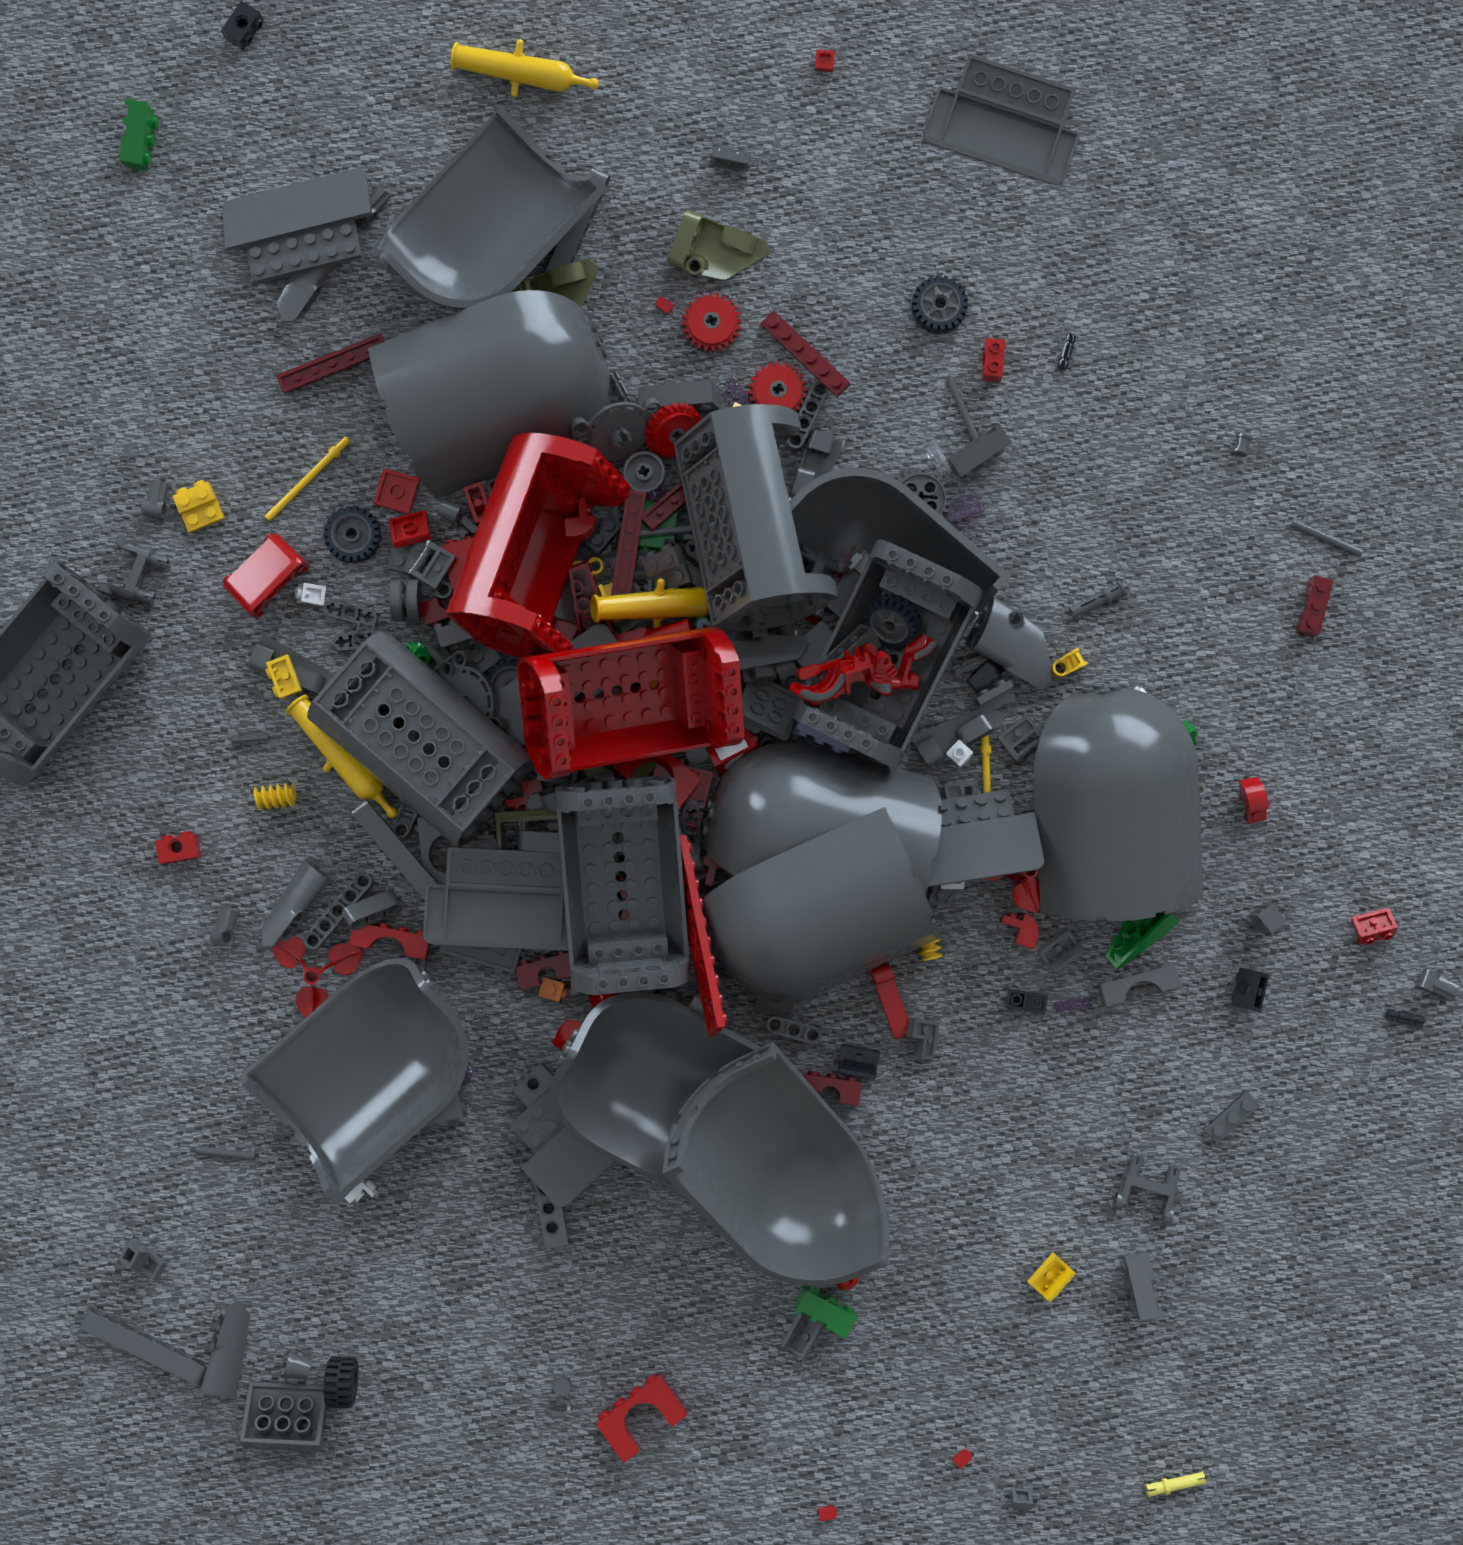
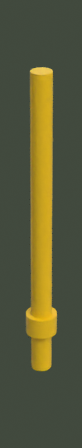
[265,436,351,521]
[980,734,991,793]

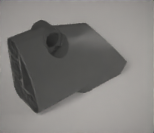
[965,597,1053,690]

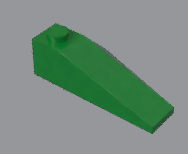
[1105,912,1180,969]

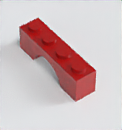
[349,923,431,960]

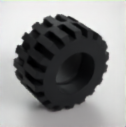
[323,1356,359,1409]

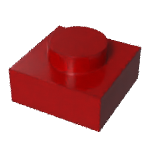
[815,49,835,72]

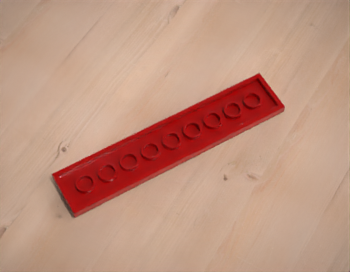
[680,835,727,1037]

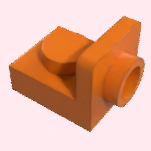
[538,977,568,1002]

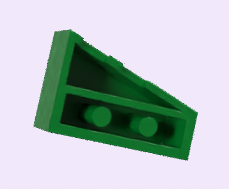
[119,99,159,171]
[794,1286,857,1338]

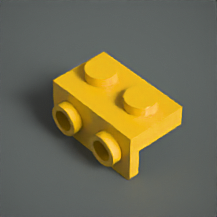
[1027,1252,1076,1302]

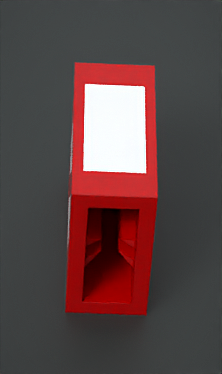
[707,729,760,777]

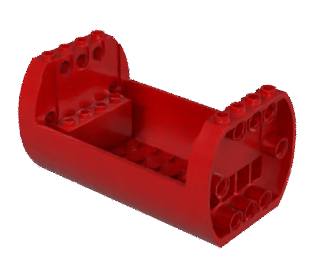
[445,433,630,658]
[517,627,745,780]

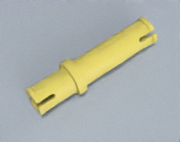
[1145,1471,1206,1497]

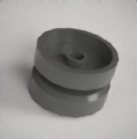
[623,451,666,498]
[389,579,423,622]

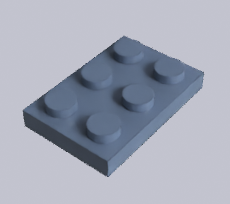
[792,720,850,754]

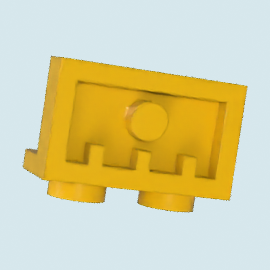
[266,654,302,701]

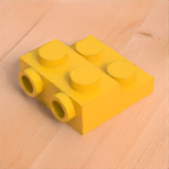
[172,480,225,533]

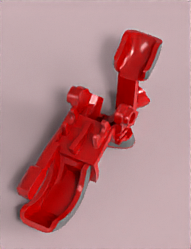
[789,634,938,706]

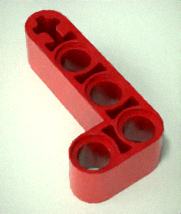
[870,962,909,1040]

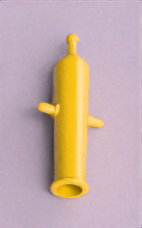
[450,39,599,97]
[590,578,710,628]
[285,695,398,818]

